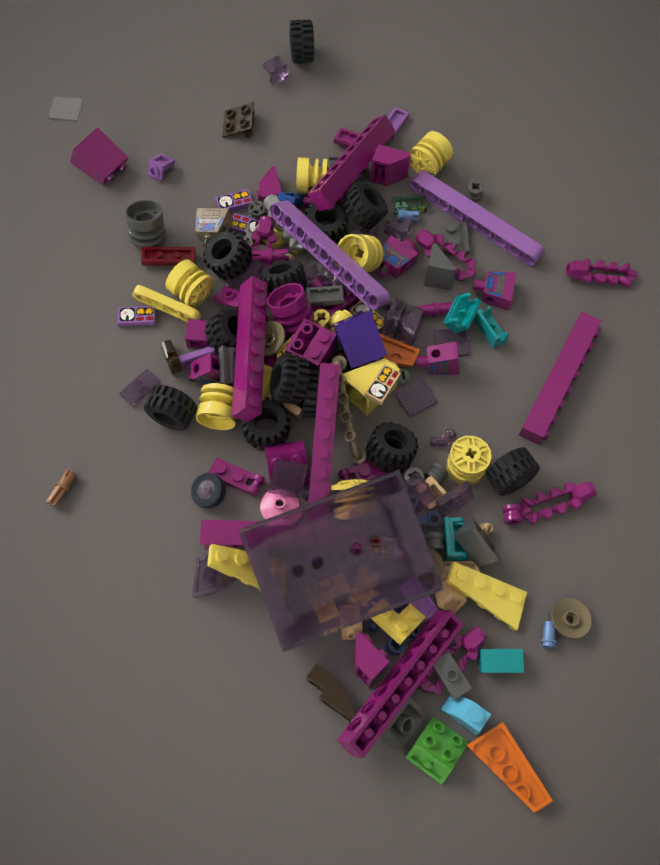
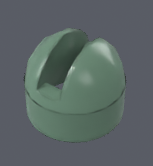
[397,369,410,385]

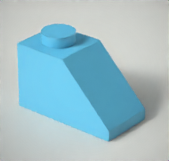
[440,695,491,736]

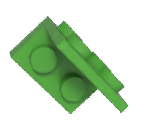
[406,717,468,785]

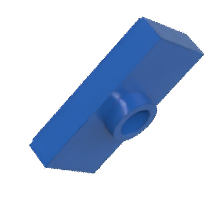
[277,192,304,206]

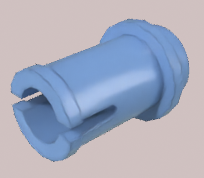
[397,209,419,223]
[541,621,557,649]

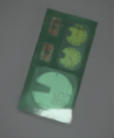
[391,195,428,215]

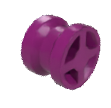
[502,504,524,525]

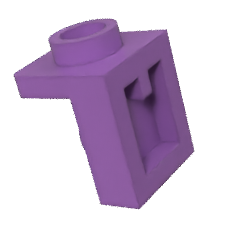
[147,153,175,181]

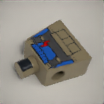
[195,208,234,248]

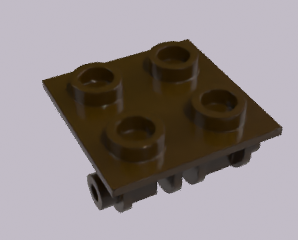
[222,102,255,138]

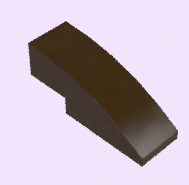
[307,663,356,722]

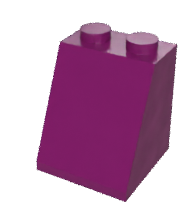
[70,127,128,185]

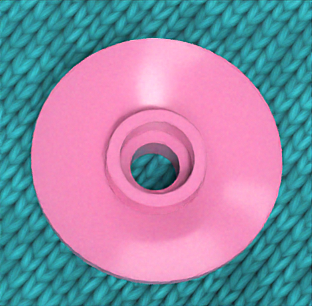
[260,489,300,522]

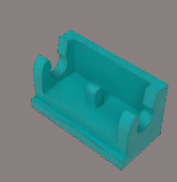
[443,293,481,334]
[474,306,509,349]
[442,517,468,561]
[478,649,524,673]

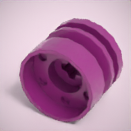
[267,283,314,333]

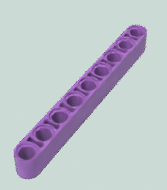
[409,170,545,266]
[270,200,390,310]

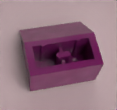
[370,144,411,186]
[285,318,339,371]
[265,441,310,491]
[354,631,390,687]

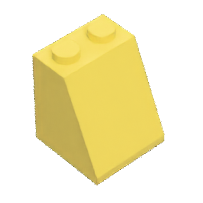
[343,358,400,416]

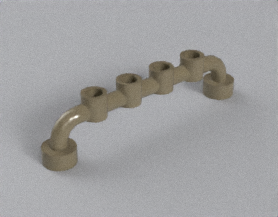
[332,356,368,464]

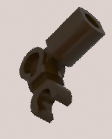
[160,340,183,375]

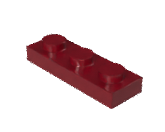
[141,247,196,266]

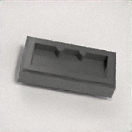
[306,285,344,307]
[433,652,472,700]

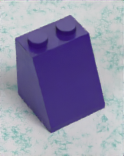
[332,311,387,369]

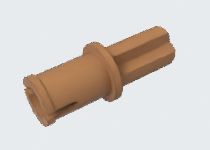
[46,469,77,506]

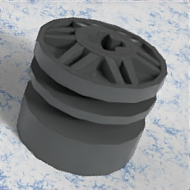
[125,200,166,247]

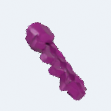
[245,216,277,280]
[415,229,477,282]
[566,258,637,287]
[521,482,596,525]
[420,626,488,695]

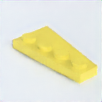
[207,544,287,601]
[446,562,527,631]

